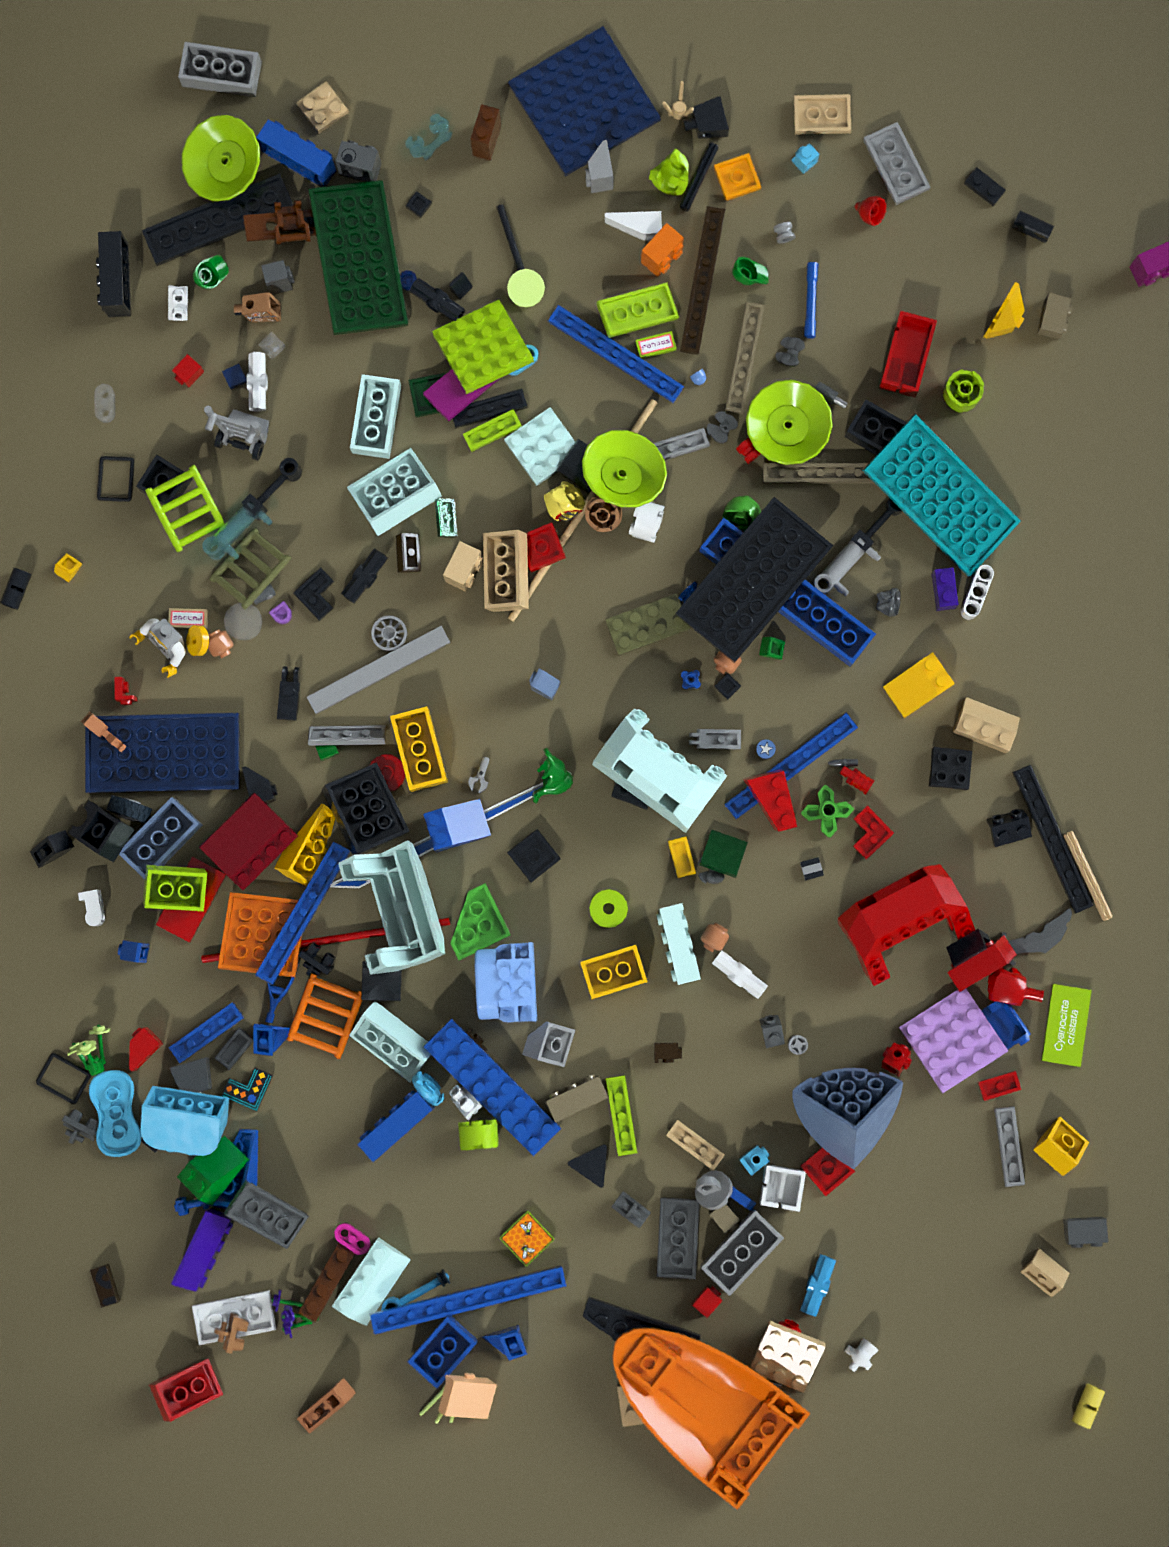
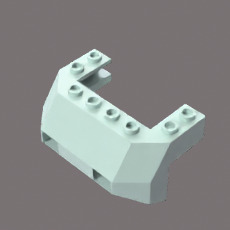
[592,708,727,833]
[338,840,445,974]

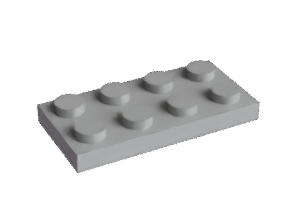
[863,122,930,205]

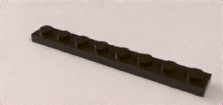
[680,206,725,355]

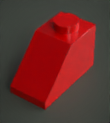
[129,1027,164,1072]

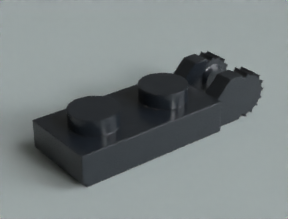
[277,666,300,721]

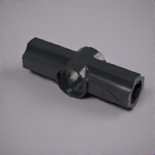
[410,278,465,321]

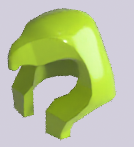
[649,149,689,196]

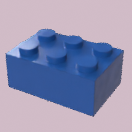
[408,1315,478,1389]

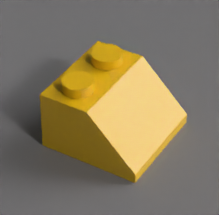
[1033,1116,1089,1176]

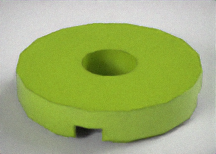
[589,889,628,928]

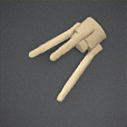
[662,81,694,120]

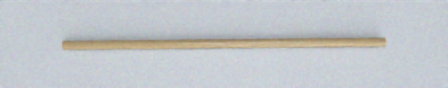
[508,399,657,622]

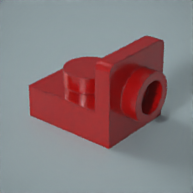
[114,677,137,705]

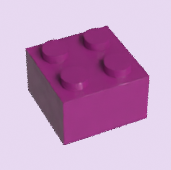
[1129,241,1169,287]

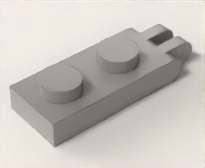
[689,729,741,750]

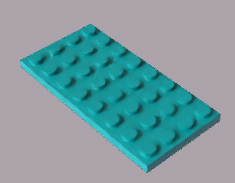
[862,414,1021,577]

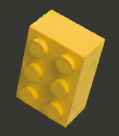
[580,945,647,999]

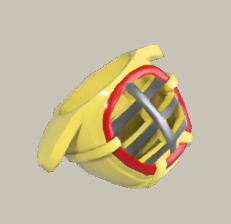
[544,481,586,521]

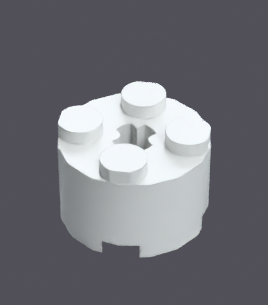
[629,502,665,543]

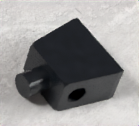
[683,96,729,139]

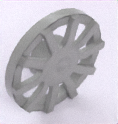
[371,615,407,651]

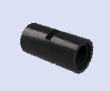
[1012,210,1054,243]
[0,568,32,610]

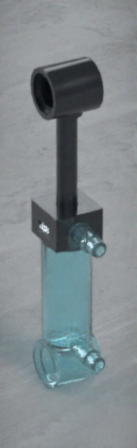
[202,458,302,560]

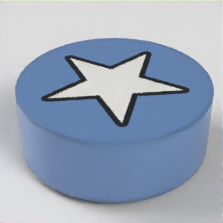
[756,740,776,759]

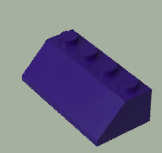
[171,1208,234,1292]

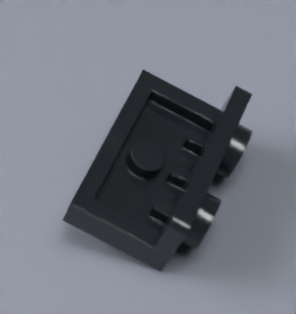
[986,809,1032,847]

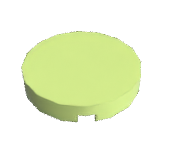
[507,269,545,308]

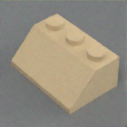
[952,697,1020,753]

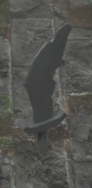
[1000,909,1072,966]

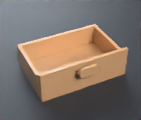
[438,1373,497,1419]

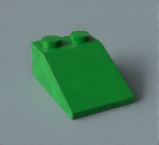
[177,1136,249,1206]

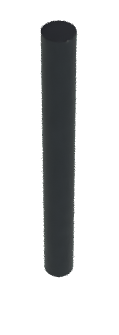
[497,204,525,271]

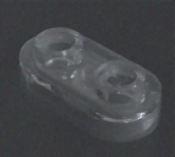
[94,384,115,423]

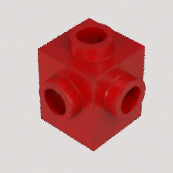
[882,1042,912,1077]

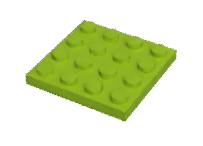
[432,299,534,394]

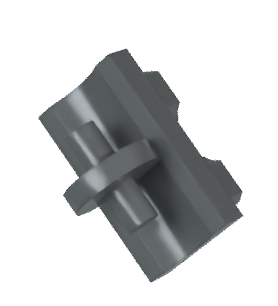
[62,1109,99,1144]
[611,1191,651,1229]

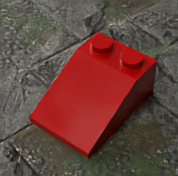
[149,1358,223,1422]

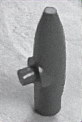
[828,759,858,767]

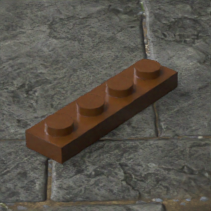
[298,1243,355,1323]

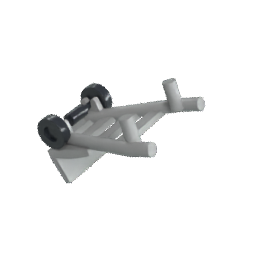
[204,406,269,461]

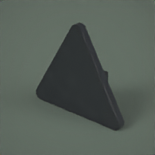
[568,1144,607,1188]

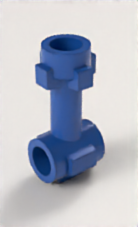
[174,1197,209,1216]

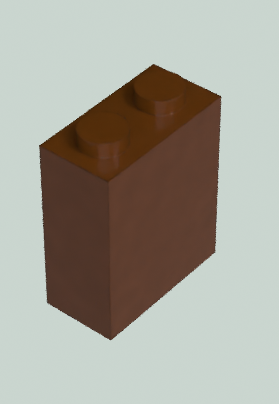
[470,104,501,161]

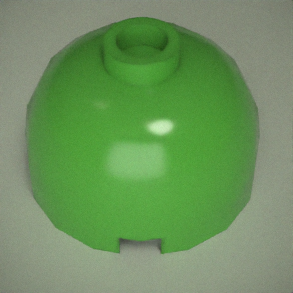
[722,496,761,531]

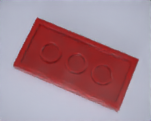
[156,857,227,943]

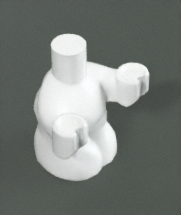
[844,1338,878,1372]

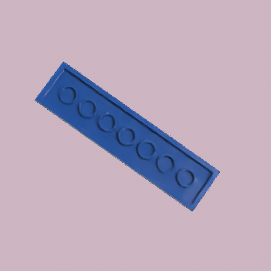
[424,1018,561,1156]

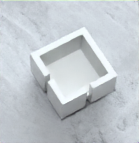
[759,1164,806,1212]

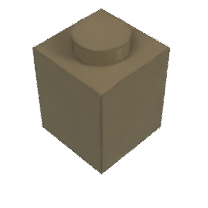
[709,1204,739,1233]

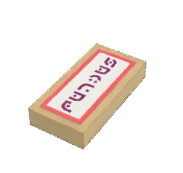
[168,608,208,629]

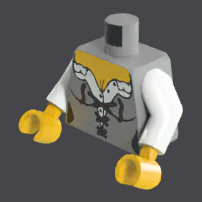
[130,618,186,678]

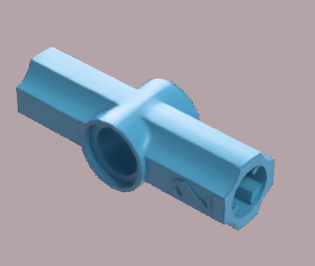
[800,1254,836,1317]

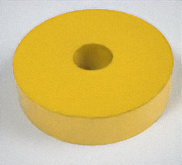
[186,625,209,656]

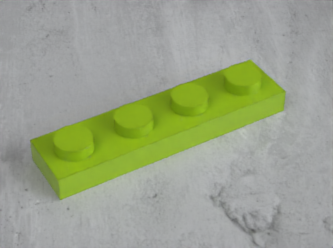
[606,1075,637,1156]

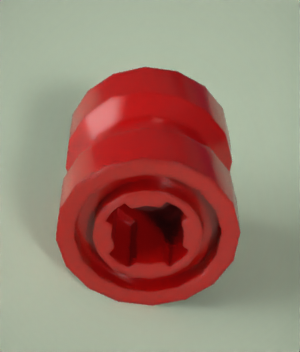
[736,438,761,464]

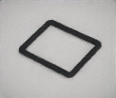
[97,456,134,502]
[36,1053,91,1104]

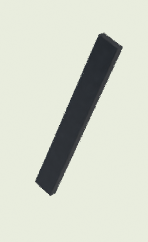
[1012,765,1094,914]

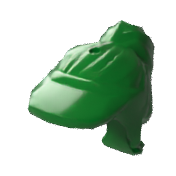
[532,748,573,804]

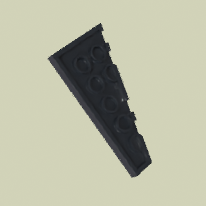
[582,1296,701,1342]

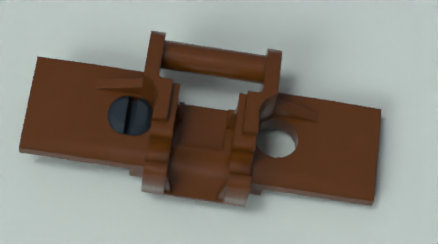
[243,200,316,245]

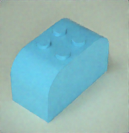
[141,1086,229,1156]

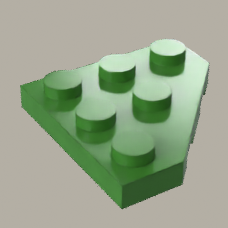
[450,883,511,961]

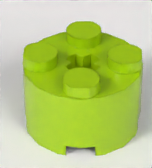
[943,370,984,413]
[458,1119,499,1150]

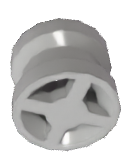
[773,222,795,244]
[788,1035,808,1055]

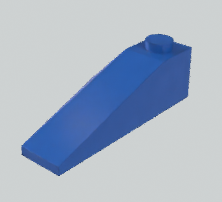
[208,1129,258,1209]

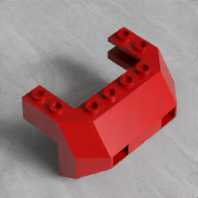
[838,864,975,986]

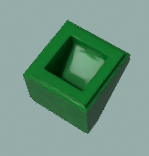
[759,637,785,660]
[315,745,339,761]

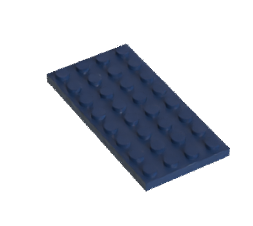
[85,713,240,793]

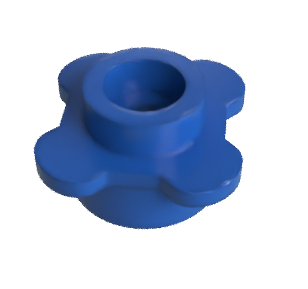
[681,670,701,690]

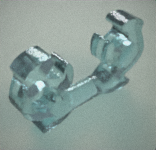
[406,114,452,161]

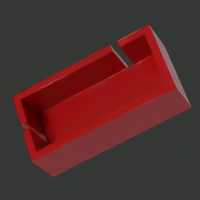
[879,311,937,398]

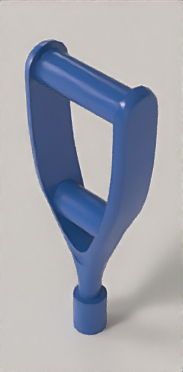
[265,959,300,1023]

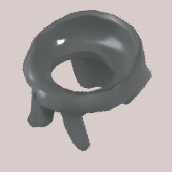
[876,588,901,617]

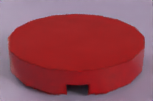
[369,754,406,792]

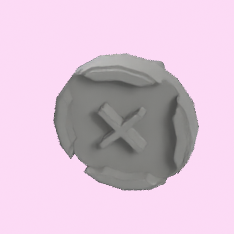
[695,1170,733,1210]

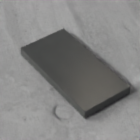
[224,1180,309,1249]
[656,1197,699,1279]

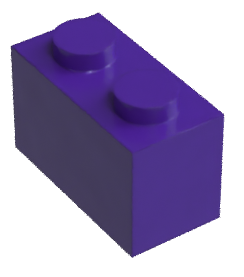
[931,567,959,611]

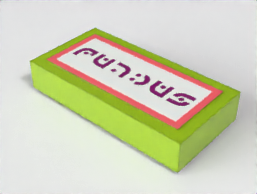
[635,331,676,359]

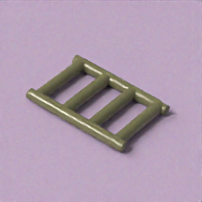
[209,528,292,610]

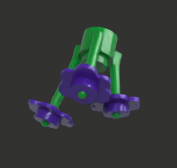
[271,1290,319,1338]

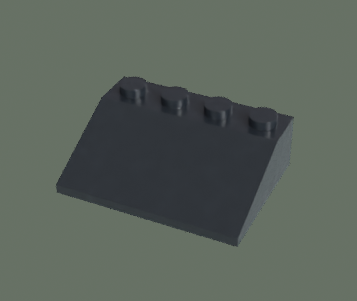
[322,763,409,855]

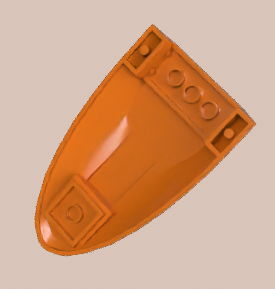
[613,1328,810,1510]

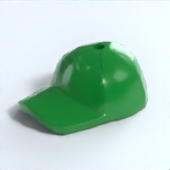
[193,255,229,289]
[732,257,769,286]

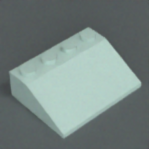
[347,448,442,536]

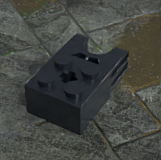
[67,800,134,862]

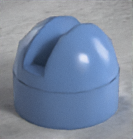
[690,369,706,385]

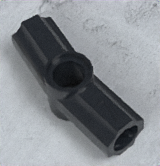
[341,548,388,604]

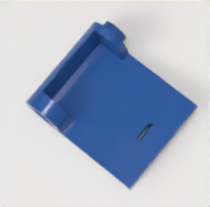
[981,1001,1031,1050]

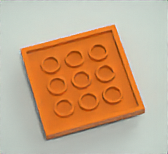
[218,892,302,978]

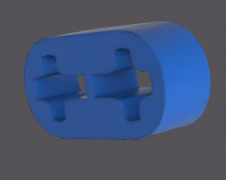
[729,1187,757,1211]

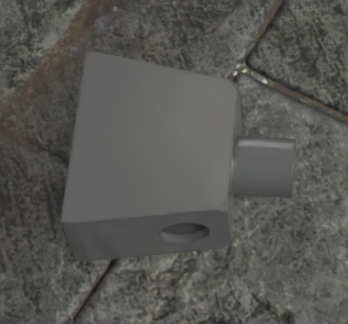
[170,1057,212,1094]

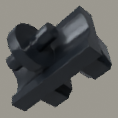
[298,942,336,976]

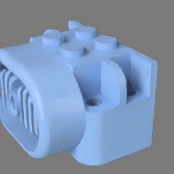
[475,942,538,1022]

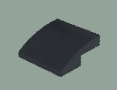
[556,439,591,493]

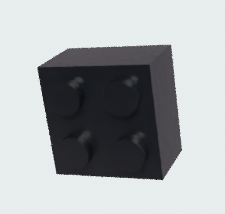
[136,455,193,510]

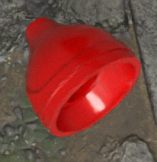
[855,196,886,226]

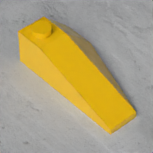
[983,282,1025,339]
[274,804,335,887]

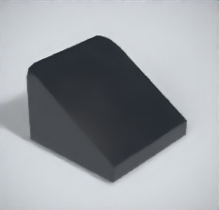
[449,272,473,299]

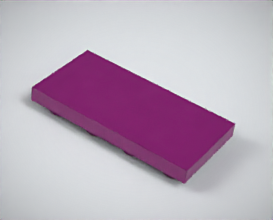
[423,369,502,422]

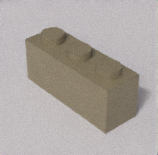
[546,1074,609,1123]

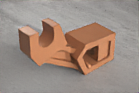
[81,711,127,752]

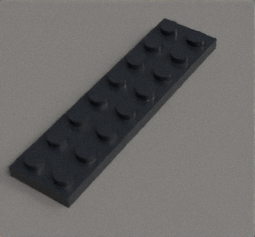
[142,173,294,266]

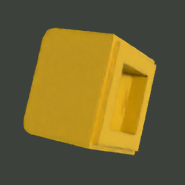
[54,553,82,582]

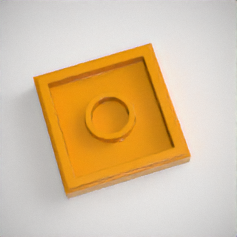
[713,153,761,201]

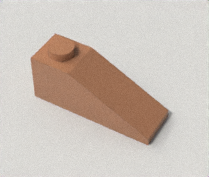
[297,1378,356,1434]

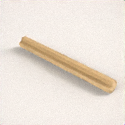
[1063,831,1113,921]

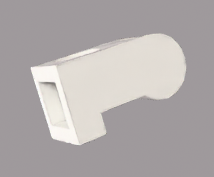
[78,890,105,926]

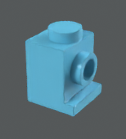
[791,143,820,174]
[739,1145,770,1176]

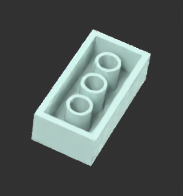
[350,374,401,459]

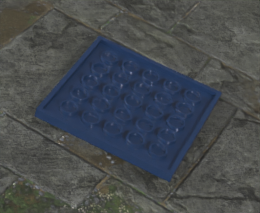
[508,26,661,176]

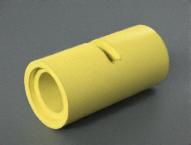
[1072,1383,1105,1429]

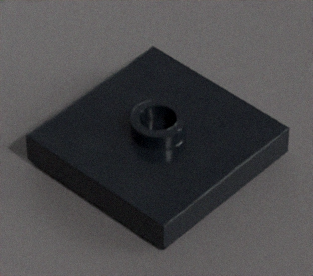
[507,829,561,883]

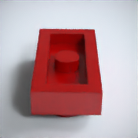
[978,1071,1022,1101]

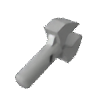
[468,757,490,793]

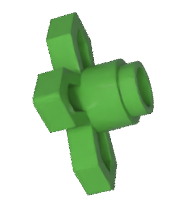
[801,785,854,838]

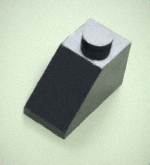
[242,766,278,803]
[30,830,74,868]

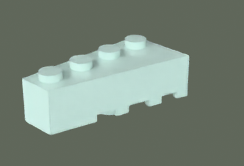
[656,903,701,985]

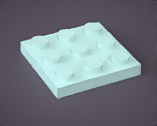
[504,407,575,486]

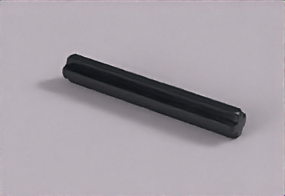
[680,142,718,211]

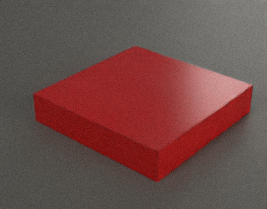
[527,522,566,572]
[800,1147,855,1196]

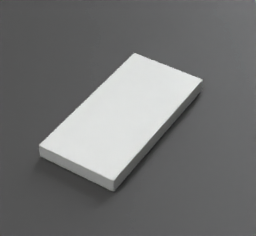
[192,1290,277,1345]

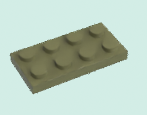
[605,593,690,656]

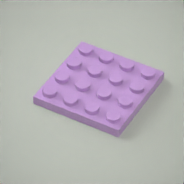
[899,989,1008,1094]

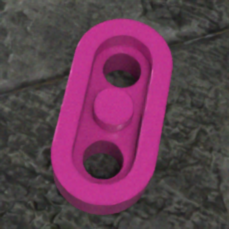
[334,1223,371,1255]

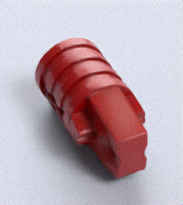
[840,766,875,795]

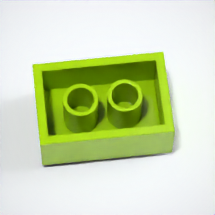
[143,865,207,911]

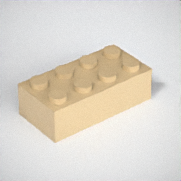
[483,530,529,612]

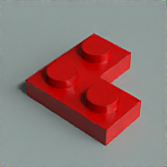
[853,805,894,860]

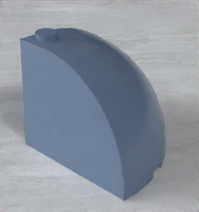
[792,1068,903,1169]

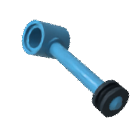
[381,1270,450,1311]

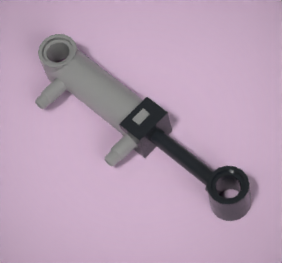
[813,498,903,596]

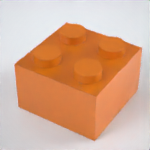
[641,223,684,277]

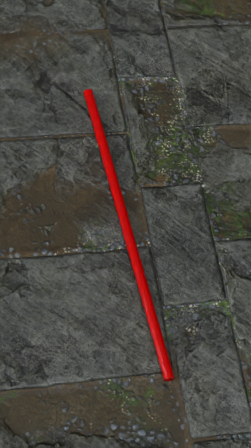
[201,918,450,963]

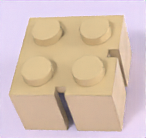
[443,541,484,592]

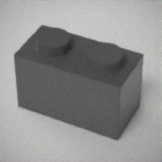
[261,260,295,295]
[1063,1217,1108,1248]

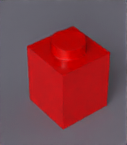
[172,354,204,387]
[692,1285,723,1318]

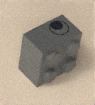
[335,140,381,182]

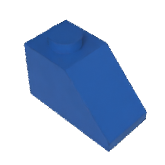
[118,940,149,963]

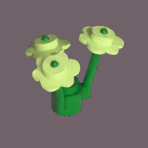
[67,1025,110,1076]

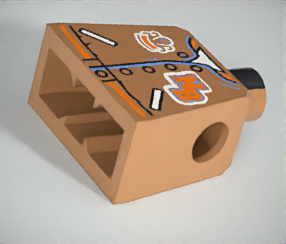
[234,292,281,322]

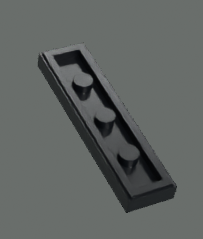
[453,389,528,429]

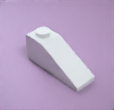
[605,211,662,242]

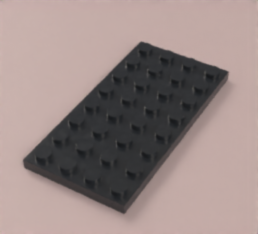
[675,497,833,663]

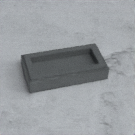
[215,1027,253,1070]

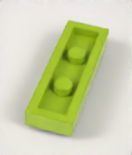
[463,409,522,452]

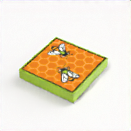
[500,1211,555,1267]

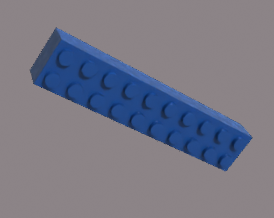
[700,518,876,667]

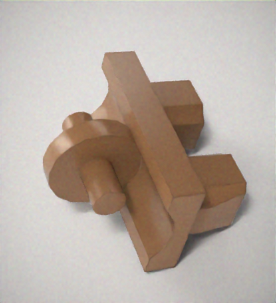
[214,1313,249,1354]

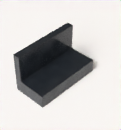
[946,928,990,967]

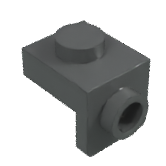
[759,1015,785,1048]

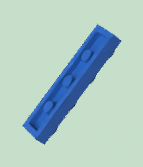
[169,1002,244,1063]

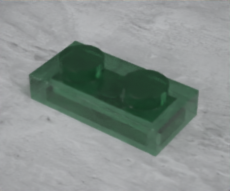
[435,498,458,538]

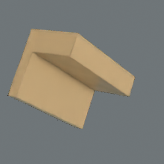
[1021,1248,1070,1297]

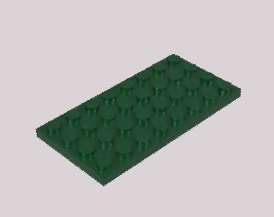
[308,180,408,335]

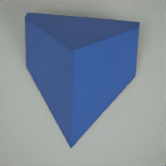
[253,1024,290,1056]
[482,1325,527,1360]

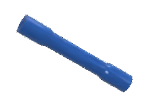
[804,262,818,339]

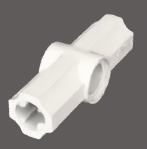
[247,352,268,412]
[712,950,768,999]

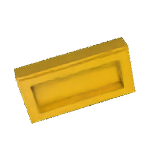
[668,836,696,878]

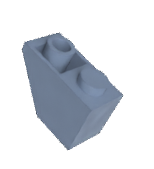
[529,668,561,700]

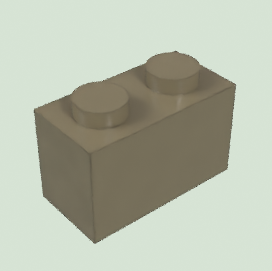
[1037,293,1073,339]

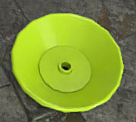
[182,115,260,201]
[746,380,833,465]
[582,430,667,507]

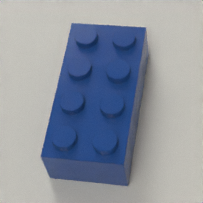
[256,119,336,187]
[357,1090,435,1162]

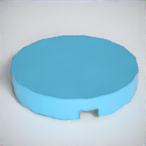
[412,1071,444,1106]

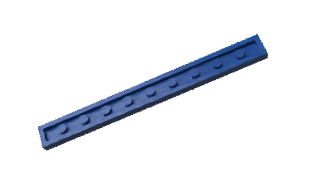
[370,1266,566,1334]

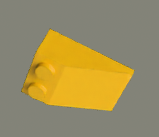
[883,652,955,718]

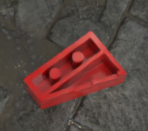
[743,769,797,832]
[947,935,1017,992]

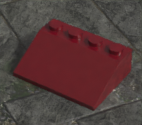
[199,792,298,890]

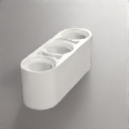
[960,565,994,620]

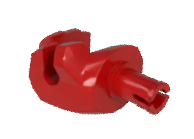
[987,968,1044,1006]

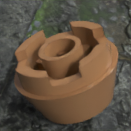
[585,496,622,532]

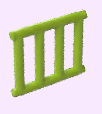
[145,465,226,552]

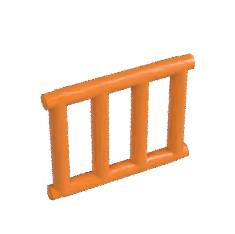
[286,973,362,1059]

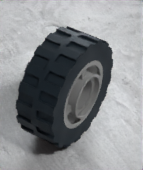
[106,795,152,824]

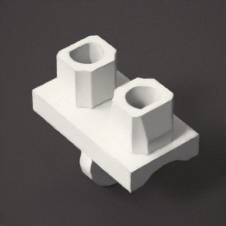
[168,285,188,321]
[449,1085,482,1120]

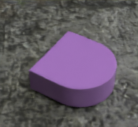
[269,601,292,624]

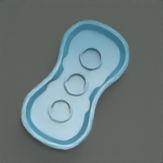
[89,1070,142,1157]

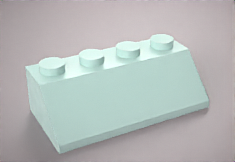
[350,1001,431,1082]
[332,1238,411,1326]

